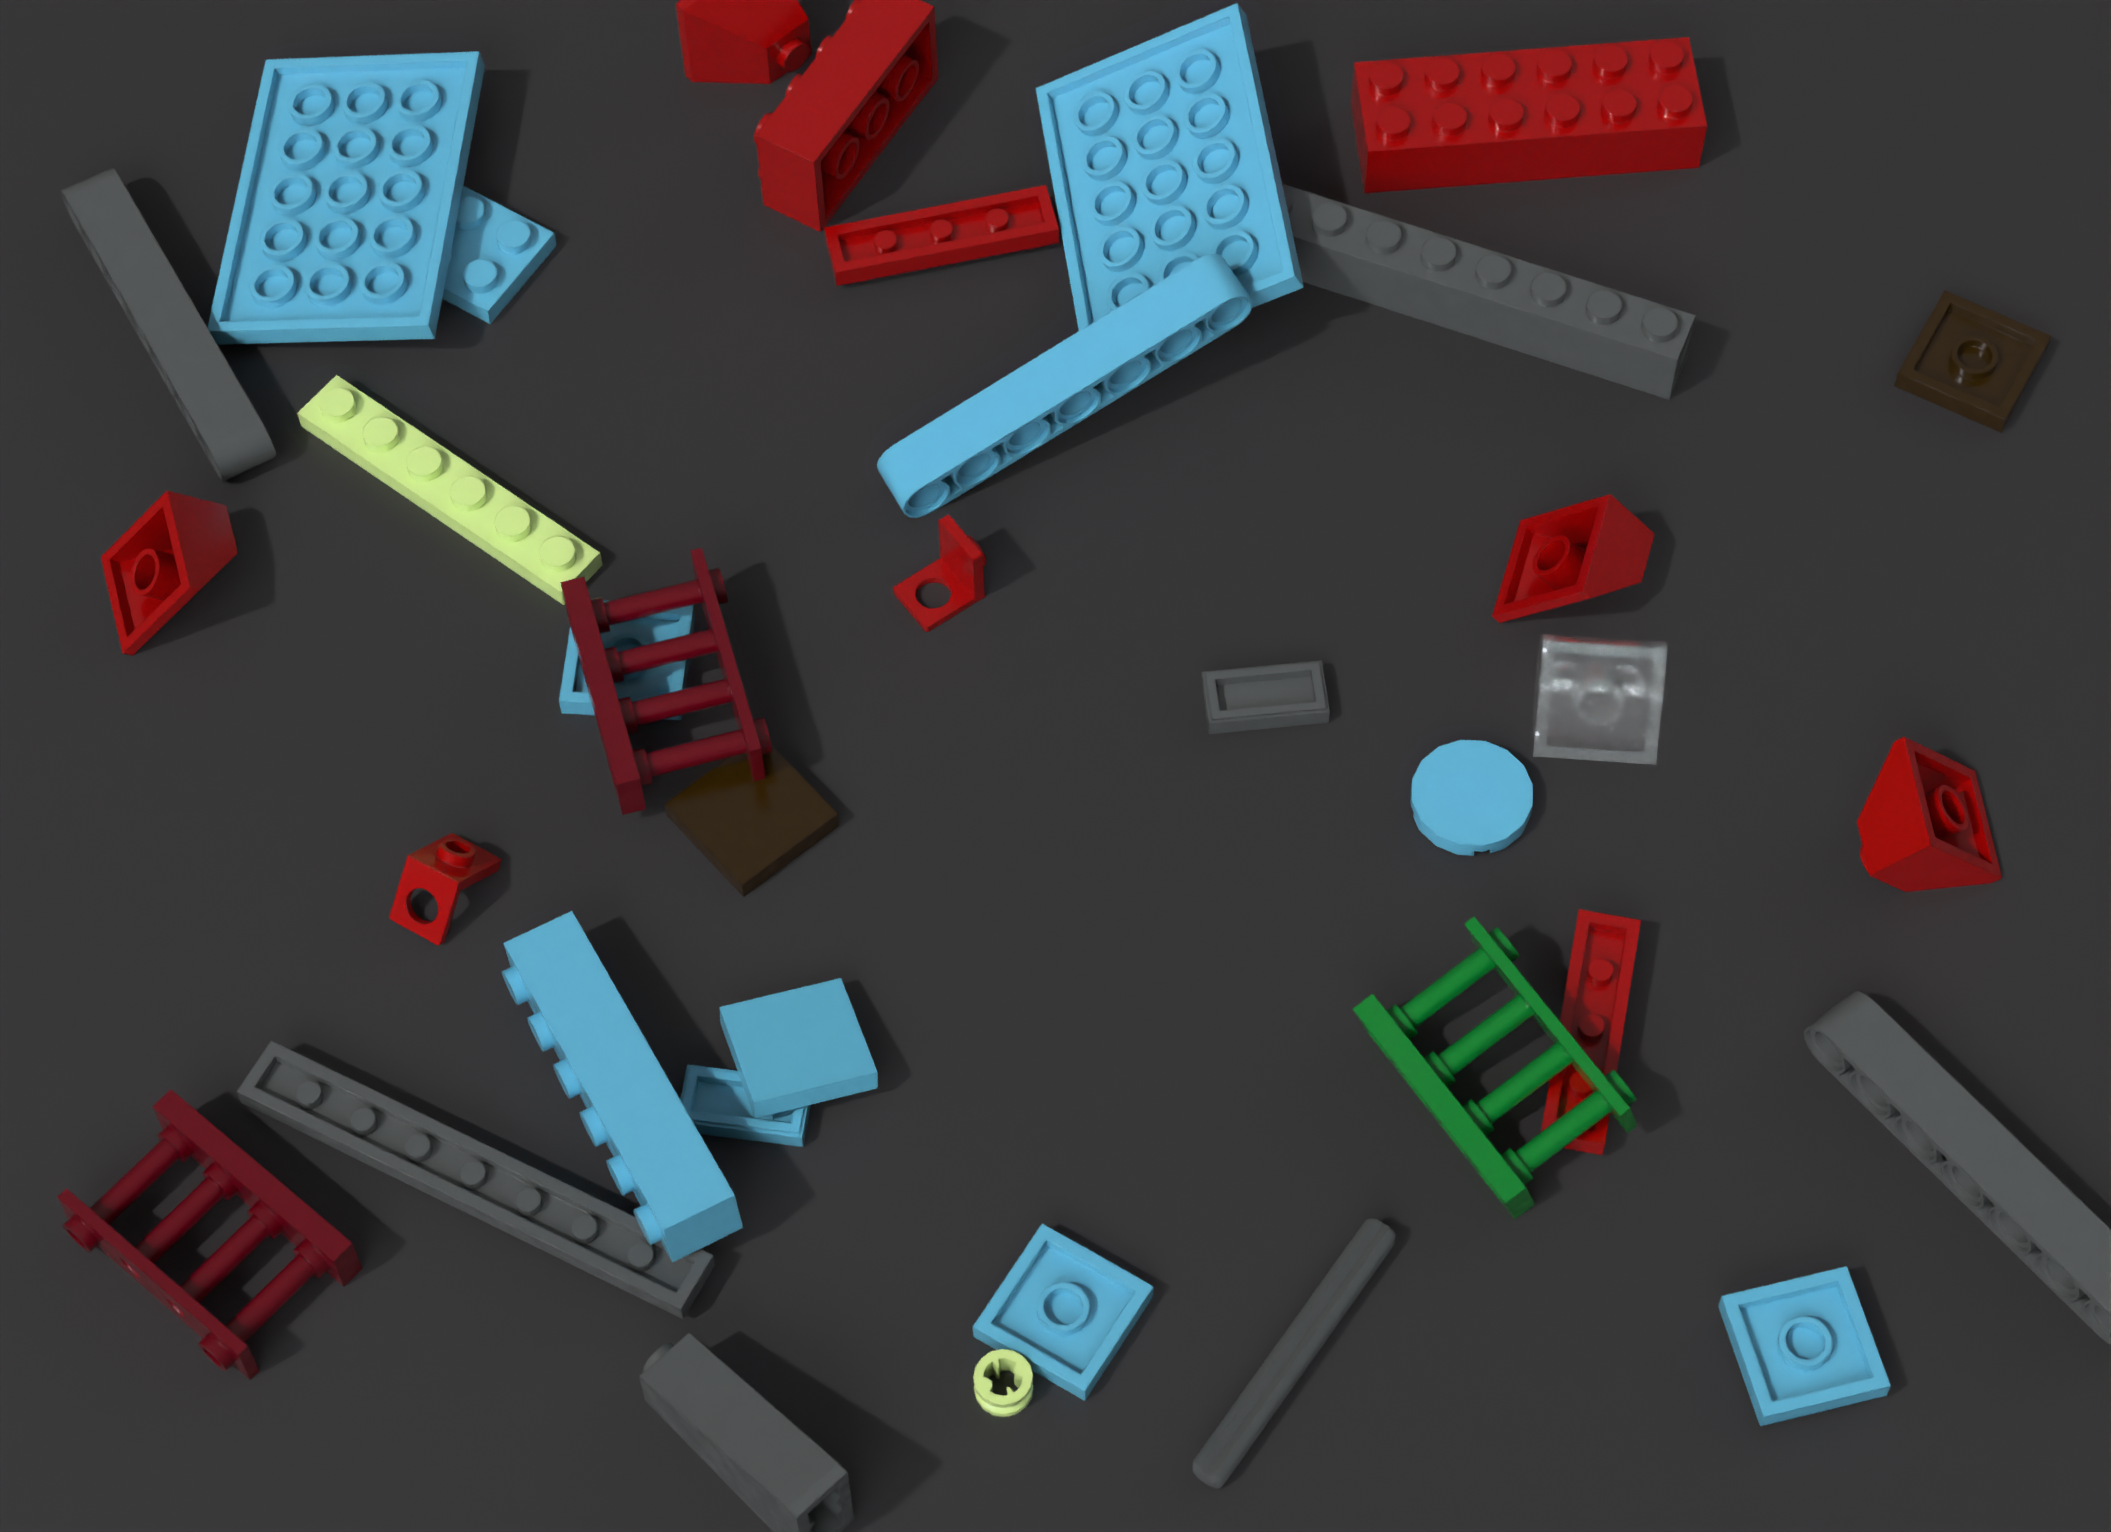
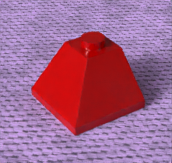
[676,0,812,84]
[101,490,238,656]
[1492,494,1655,623]
[1857,736,2002,892]

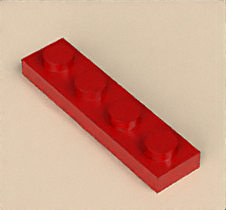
[824,185,1059,286]
[1541,909,1641,1155]

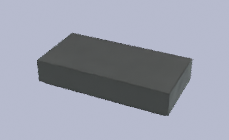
[1201,660,1330,734]

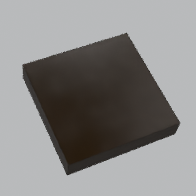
[1894,291,2051,433]
[665,746,839,897]

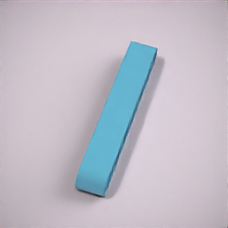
[877,254,1253,518]

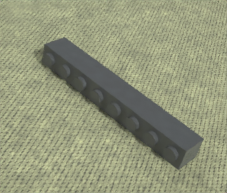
[1282,184,1696,400]

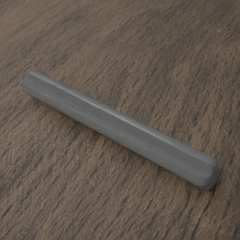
[1192,1218,1396,1489]

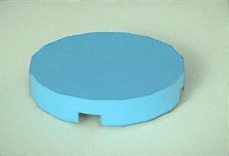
[1410,740,1533,856]

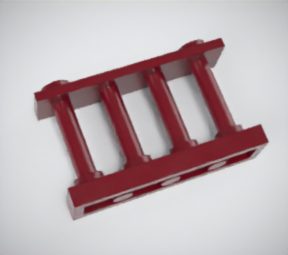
[560,547,773,815]
[57,1089,362,1380]

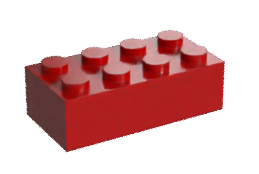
[754,0,938,232]

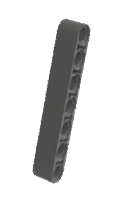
[60,167,277,482]
[1804,991,2111,1345]

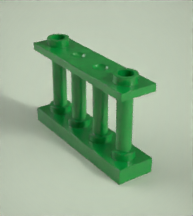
[1353,917,1638,1220]

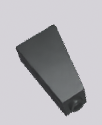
[639,1333,855,1532]

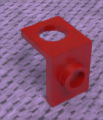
[893,514,987,632]
[389,833,502,946]

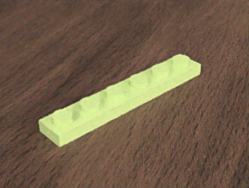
[297,375,603,605]

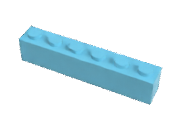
[502,911,743,1263]

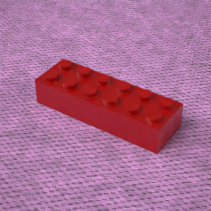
[1351,37,1707,194]

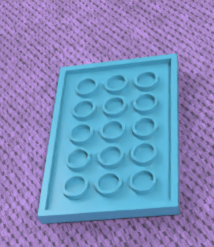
[1036,3,1304,331]
[207,51,485,345]

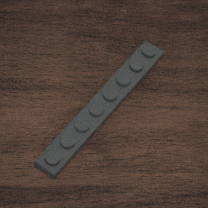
[237,1040,715,1319]

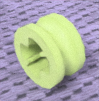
[973,1349,1033,1417]

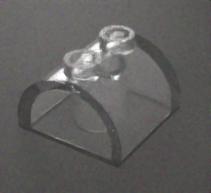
[1532,634,1668,765]

